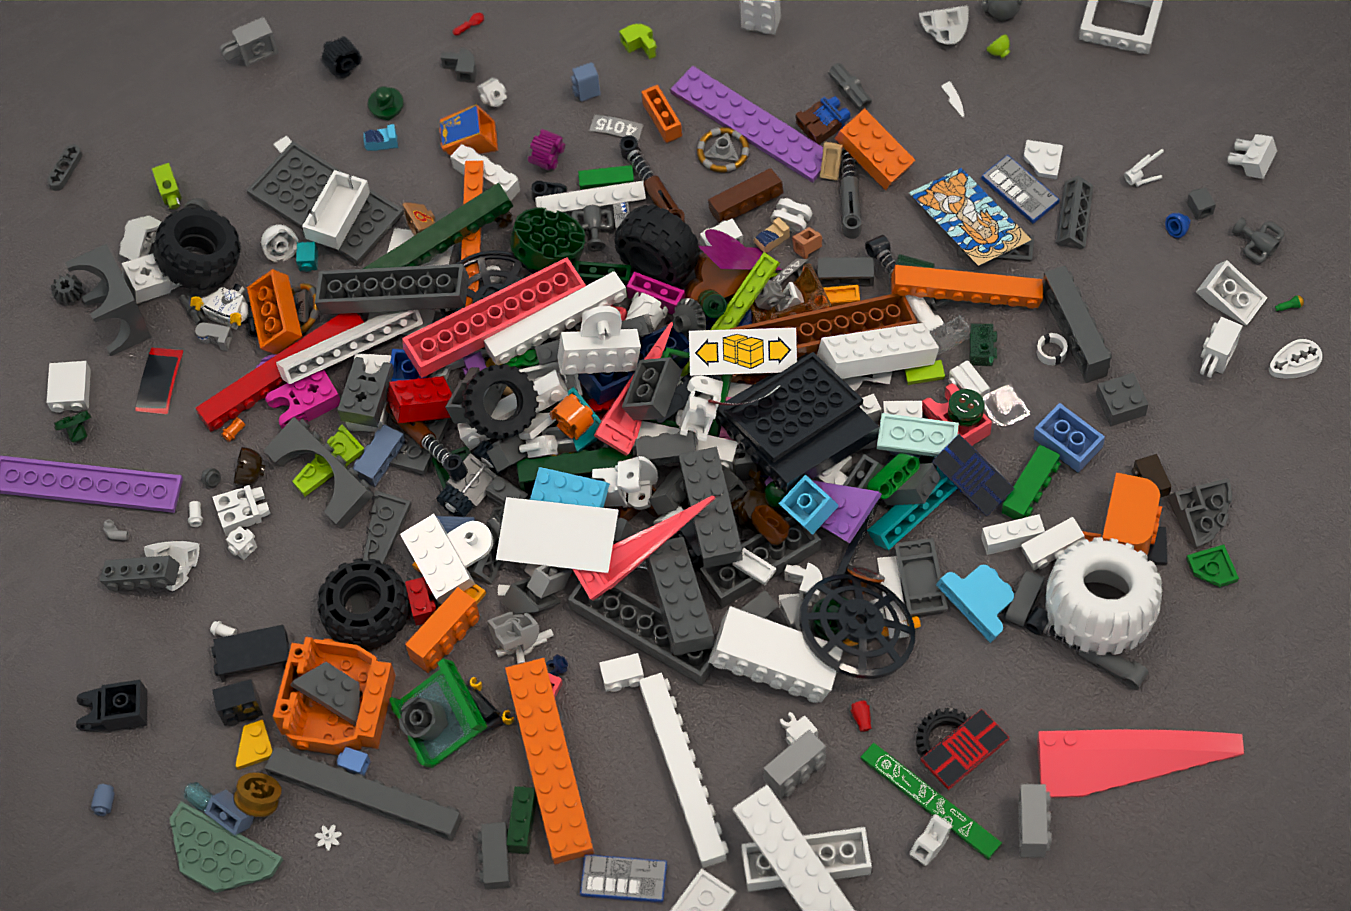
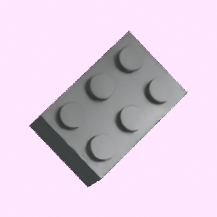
[763,729,826,799]
[1018,784,1051,858]

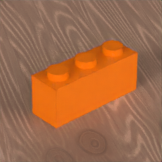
[641,84,682,143]

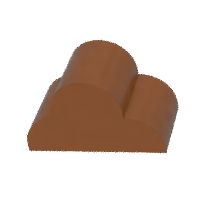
[684,252,751,301]

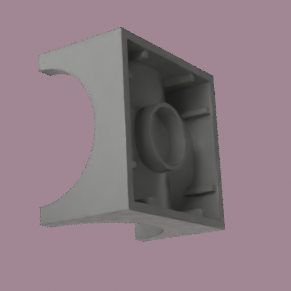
[65,244,151,356]

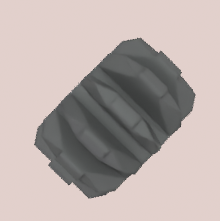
[51,273,83,305]

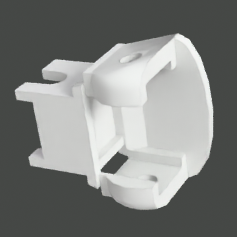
[675,375,723,441]
[592,456,658,510]

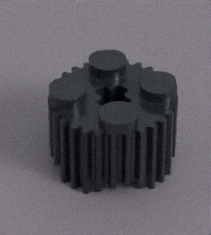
[321,36,362,79]

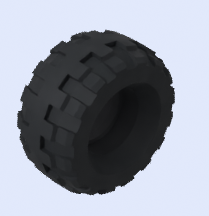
[614,205,700,286]
[153,207,241,290]
[317,558,410,650]

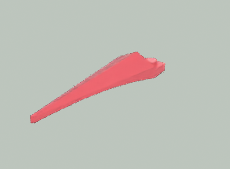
[594,322,673,456]
[573,496,715,600]

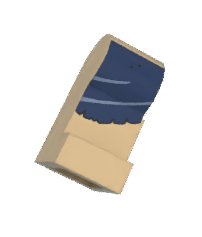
[754,217,790,253]

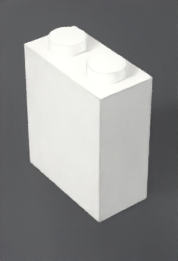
[47,361,91,412]

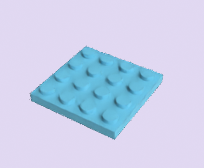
[530,467,610,508]

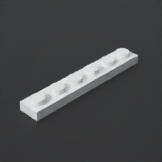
[535,181,646,213]

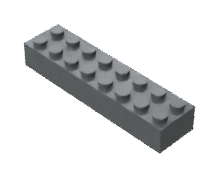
[315,264,469,315]
[568,583,715,685]

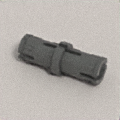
[180,292,207,325]

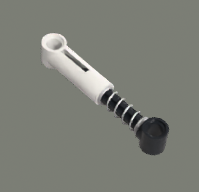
[865,235,945,337]

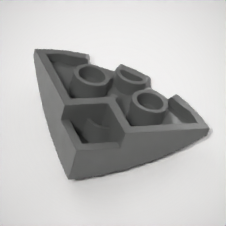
[1168,478,1232,547]

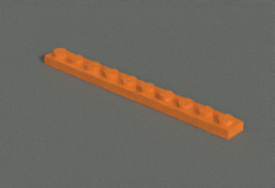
[461,161,484,309]

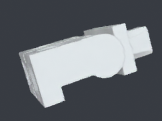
[213,485,270,536]

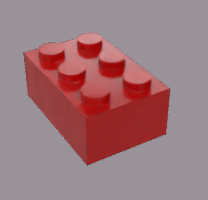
[387,376,452,423]

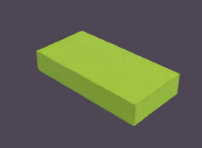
[904,360,945,385]

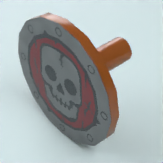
[847,566,885,596]

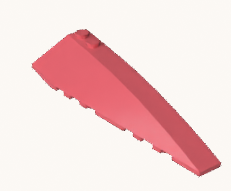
[1037,730,1244,798]

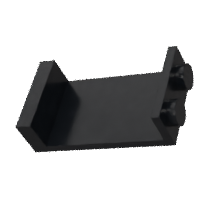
[211,624,290,682]

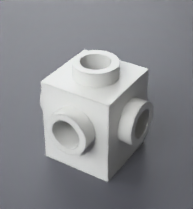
[477,78,507,107]
[226,526,257,560]

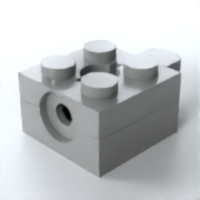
[220,17,278,67]

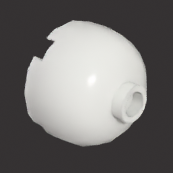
[261,225,299,262]

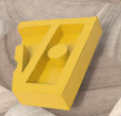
[236,719,273,770]

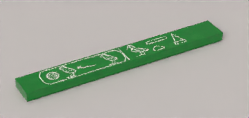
[861,743,1002,860]

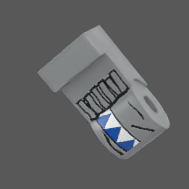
[613,202,630,230]
[195,323,233,351]

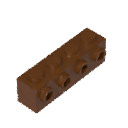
[708,168,783,224]

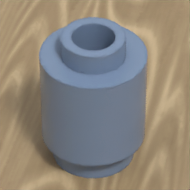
[91,784,115,816]

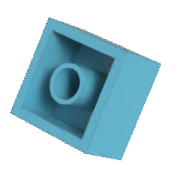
[779,475,839,535]

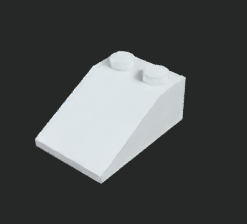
[1196,260,1267,326]

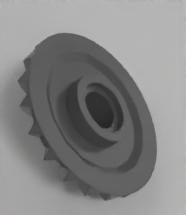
[672,298,706,340]

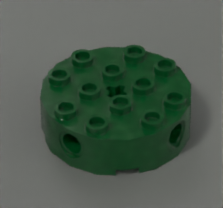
[509,207,585,271]

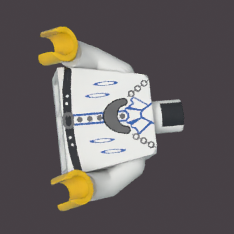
[190,284,248,330]

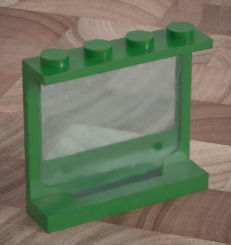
[389,658,487,768]

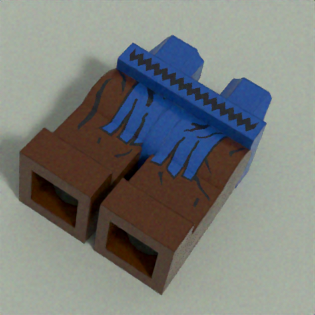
[795,96,851,145]

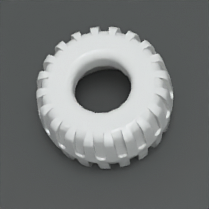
[1045,537,1162,655]

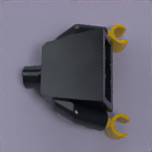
[451,677,514,736]

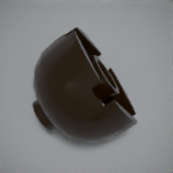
[234,447,266,486]

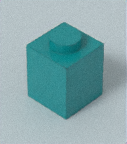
[296,242,318,272]

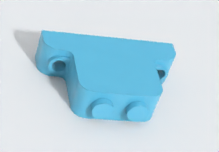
[936,565,1014,643]

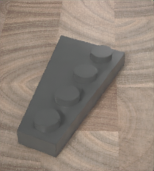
[390,418,452,475]

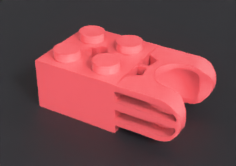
[922,383,992,446]

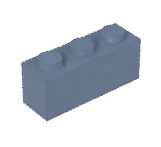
[353,424,406,487]

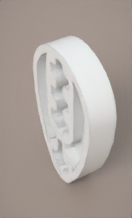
[1269,339,1322,379]

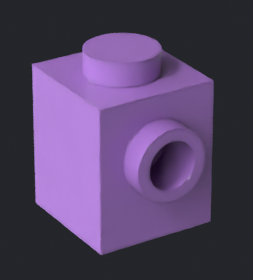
[463,351,487,376]

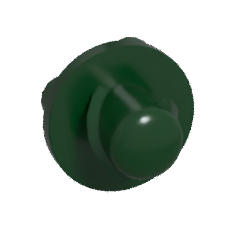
[368,86,404,121]
[54,410,92,443]

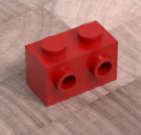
[405,577,436,626]

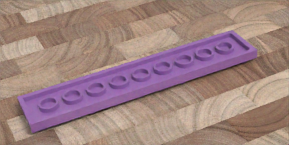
[671,66,823,183]
[0,456,183,513]

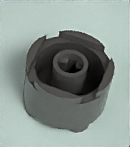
[399,698,448,741]

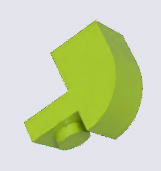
[619,24,657,59]

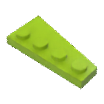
[292,425,364,497]

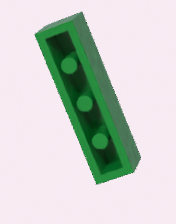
[1002,445,1061,520]

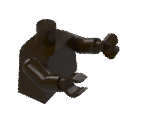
[731,469,778,534]

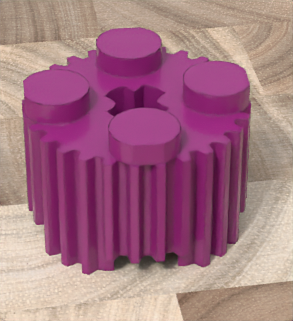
[527,129,566,170]

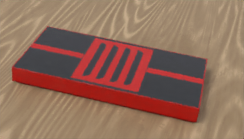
[921,709,1010,790]

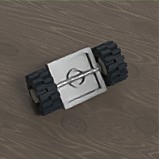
[436,441,505,517]

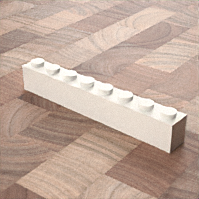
[484,271,627,365]
[276,310,423,384]

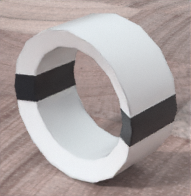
[1036,333,1068,366]

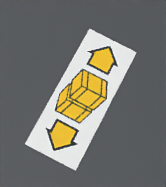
[689,328,797,376]

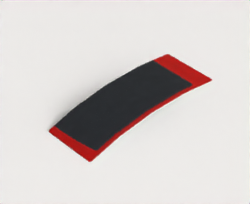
[135,347,183,414]

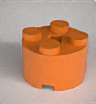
[550,394,594,440]

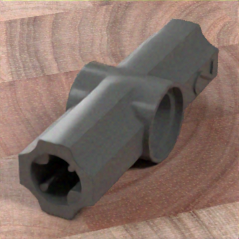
[829,63,872,110]

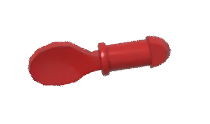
[453,12,484,36]

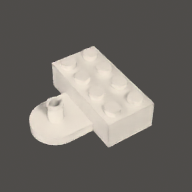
[557,306,641,375]
[400,514,493,604]

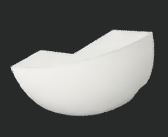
[919,6,968,44]
[144,541,199,591]

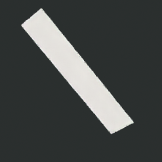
[877,556,909,639]

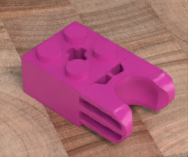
[265,369,341,429]

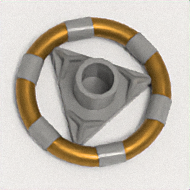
[697,127,750,172]

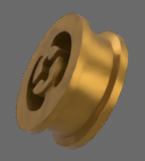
[234,772,281,817]

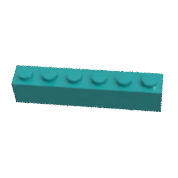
[867,459,971,550]

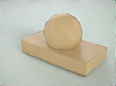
[820,142,843,181]

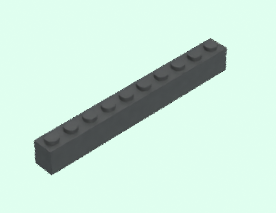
[265,747,462,841]

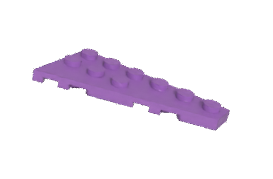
[765,477,882,544]

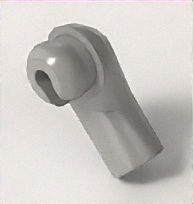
[103,520,129,540]

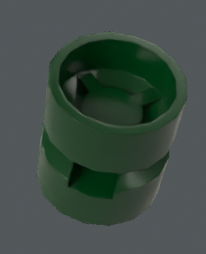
[697,289,727,318]

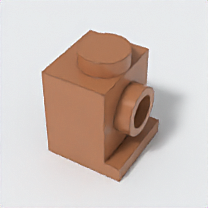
[792,227,822,259]

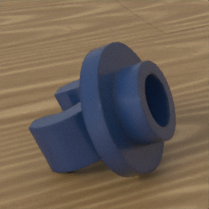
[546,654,568,676]

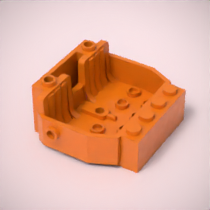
[273,637,396,755]

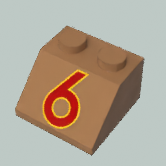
[402,202,435,236]

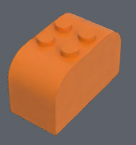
[1102,472,1162,555]

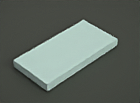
[877,413,959,458]

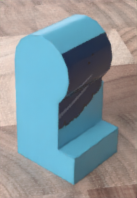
[363,124,398,151]

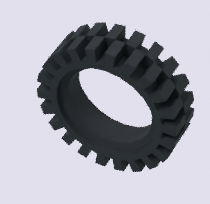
[916,708,971,758]

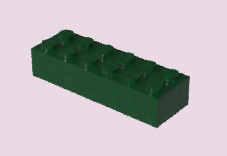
[517,447,634,498]

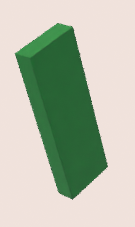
[578,165,634,189]

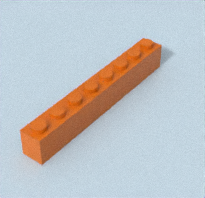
[891,265,1043,308]

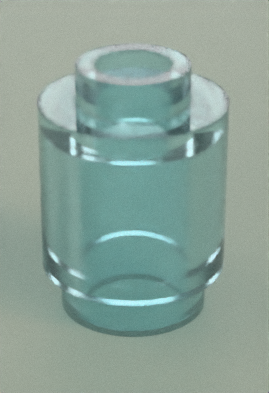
[184,782,212,811]

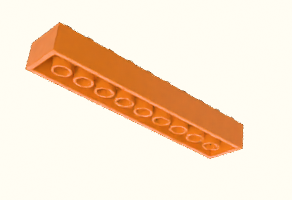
[505,658,594,864]

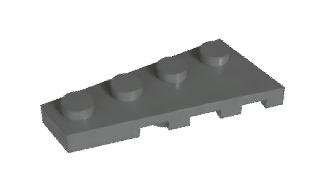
[363,490,412,564]

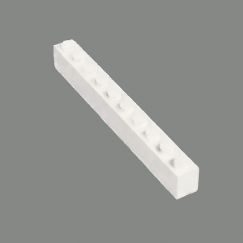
[639,673,729,868]

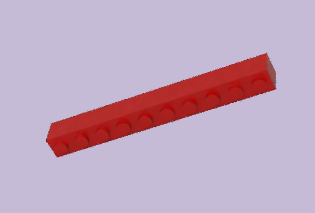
[195,313,364,432]

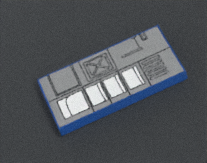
[981,155,1060,224]
[580,854,667,903]

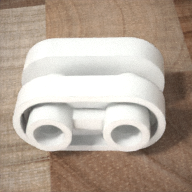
[770,198,813,233]

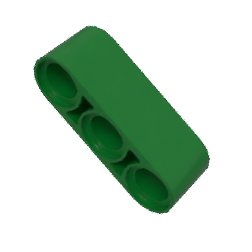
[867,453,920,499]

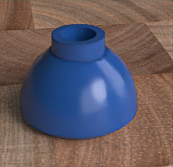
[1165,213,1190,238]

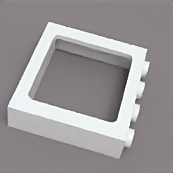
[1079,0,1163,54]

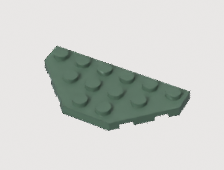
[170,802,283,893]

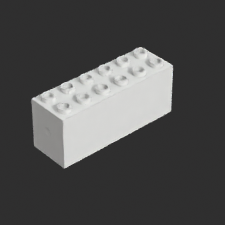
[708,606,843,703]

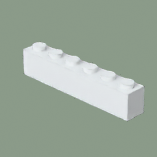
[457,370,569,450]

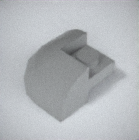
[780,596,812,632]
[487,611,539,651]

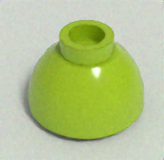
[987,34,1010,58]

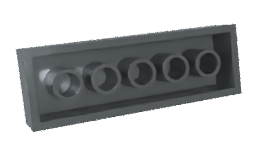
[1043,266,1112,383]
[679,447,743,568]
[700,515,821,608]
[645,537,714,656]

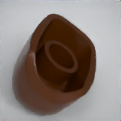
[750,505,790,545]

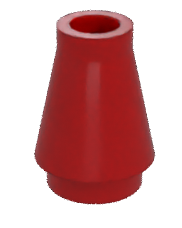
[850,701,872,732]

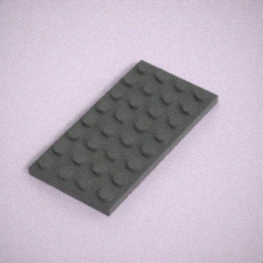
[246,141,404,264]

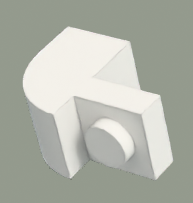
[785,563,822,603]
[910,814,952,866]

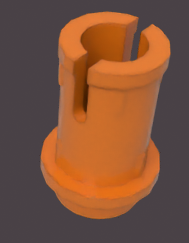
[222,417,246,442]

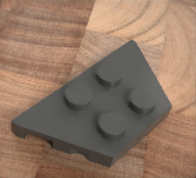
[290,662,360,726]

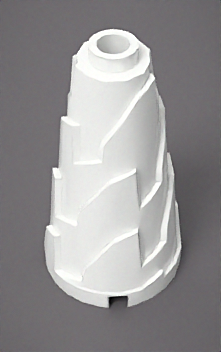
[625,292,668,338]

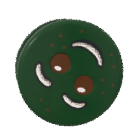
[948,389,985,427]

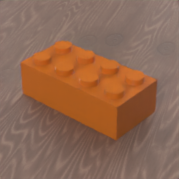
[835,108,915,190]
[247,269,302,354]
[405,587,480,673]

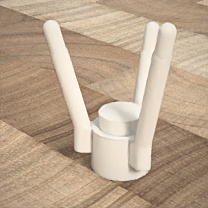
[1124,149,1164,187]

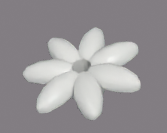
[315,825,342,850]

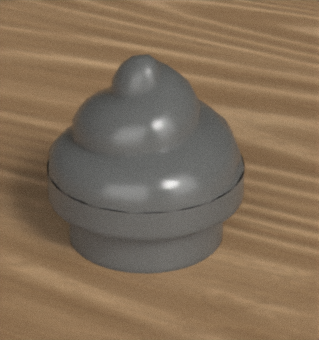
[201,468,221,487]

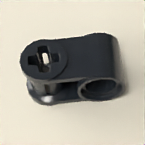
[531,180,567,203]

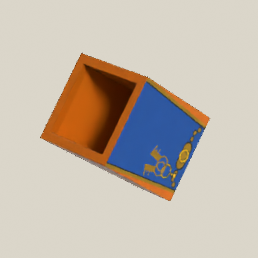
[439,104,498,156]

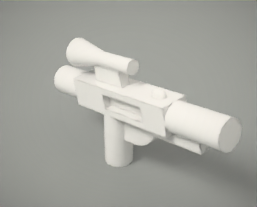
[496,629,554,664]

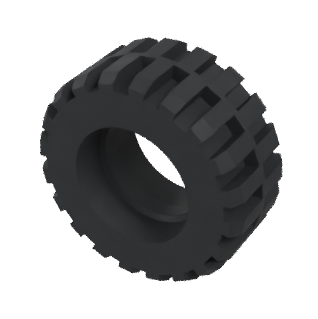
[461,364,539,440]

